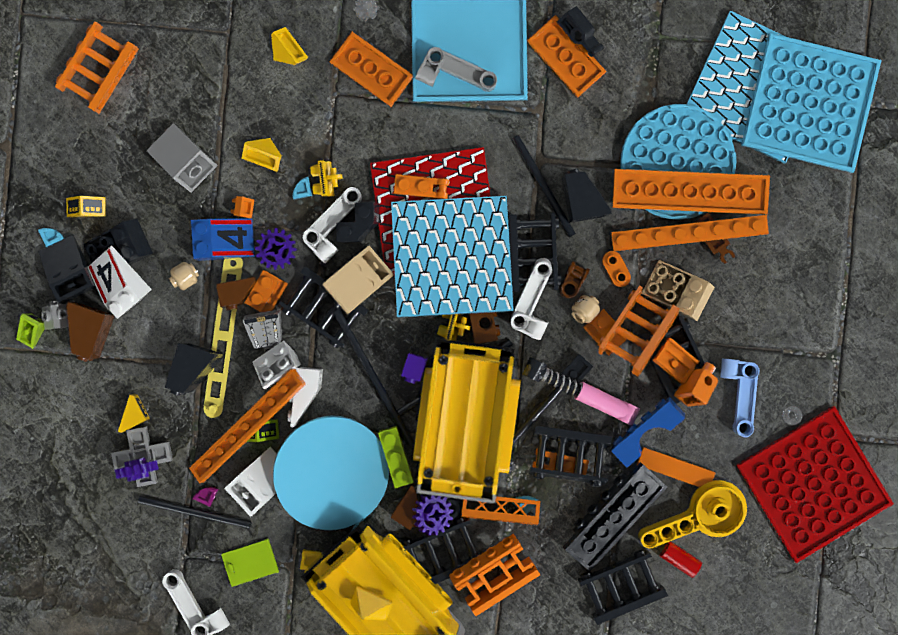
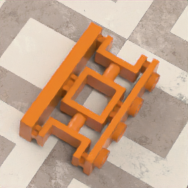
[449,534,540,616]

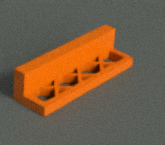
[461,496,540,525]

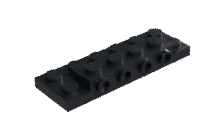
[563,462,667,571]

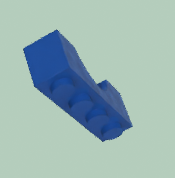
[611,397,685,467]

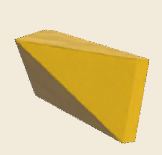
[271,27,308,65]
[242,138,281,172]
[350,586,393,620]

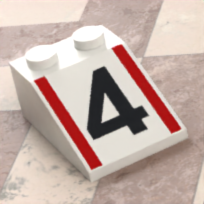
[88,246,152,319]

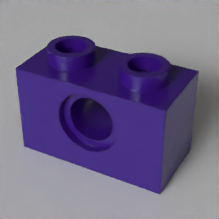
[401,352,427,384]

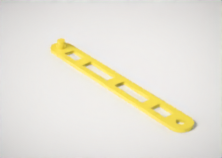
[204,258,243,418]

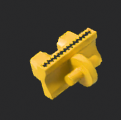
[310,161,343,197]
[437,314,471,342]

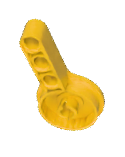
[638,480,747,549]

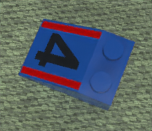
[191,219,255,261]

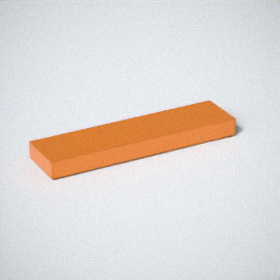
[636,447,715,487]

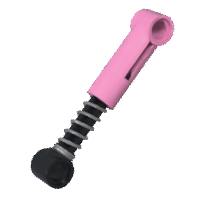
[522,357,640,426]

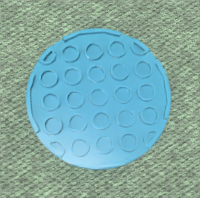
[620,104,736,220]
[273,416,389,530]

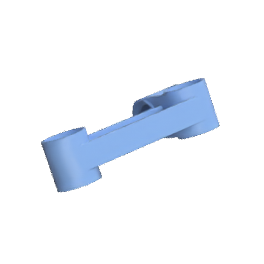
[720,359,759,437]

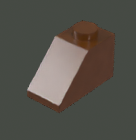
[216,277,257,311]
[391,483,419,530]

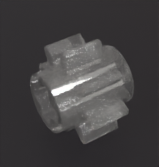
[353,0,379,21]

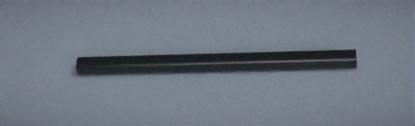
[512,135,576,238]
[138,496,252,529]

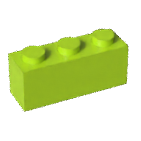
[378,426,414,488]

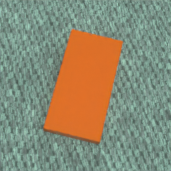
[527,15,607,98]
[330,32,414,107]

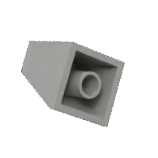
[147,123,218,193]

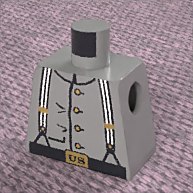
[243,309,282,353]

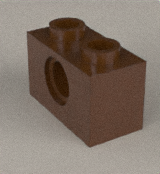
[469,312,501,344]

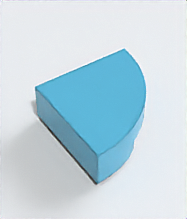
[293,177,313,200]
[38,228,65,247]
[512,496,538,514]

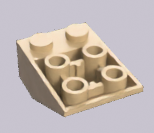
[322,246,394,314]
[642,260,715,321]

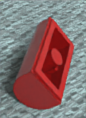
[659,541,702,578]

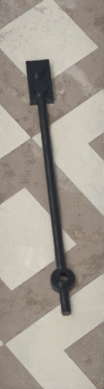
[441,354,593,518]

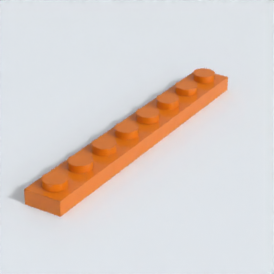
[611,215,769,251]
[189,369,306,483]

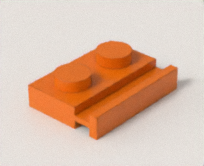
[245,270,288,312]
[583,309,627,356]
[653,338,699,384]

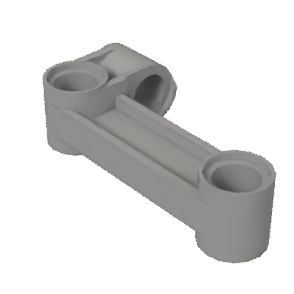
[415,47,497,92]

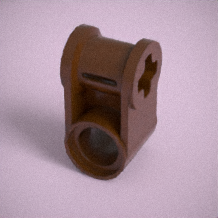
[559,261,590,299]

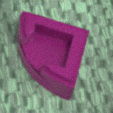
[193,487,219,507]

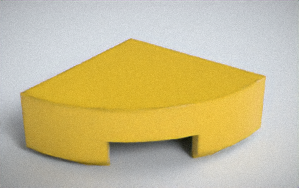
[300,549,322,570]

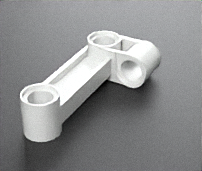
[303,187,362,264]
[511,258,552,340]
[162,569,230,635]

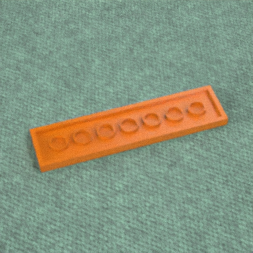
[612,169,770,214]

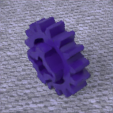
[255,228,297,270]
[114,457,159,481]
[412,494,454,536]

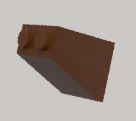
[67,302,114,362]

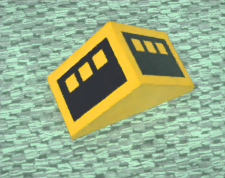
[66,196,106,217]
[118,394,150,433]

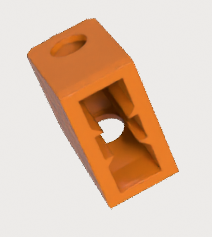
[674,362,718,407]

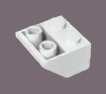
[252,340,301,389]

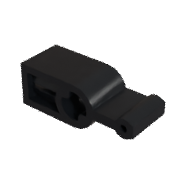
[557,6,604,57]

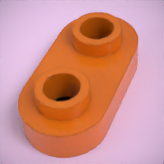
[602,251,631,287]

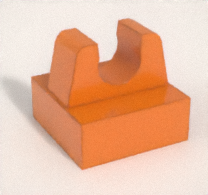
[230,196,254,219]

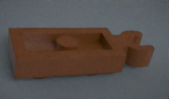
[693,213,735,264]

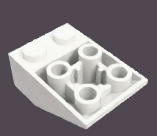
[288,367,323,427]
[225,447,277,517]

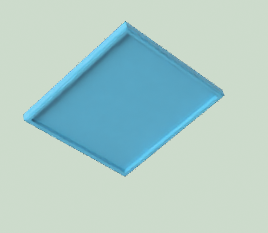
[411,0,528,102]

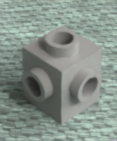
[41,301,69,330]

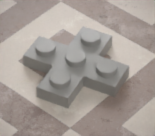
[111,426,173,487]

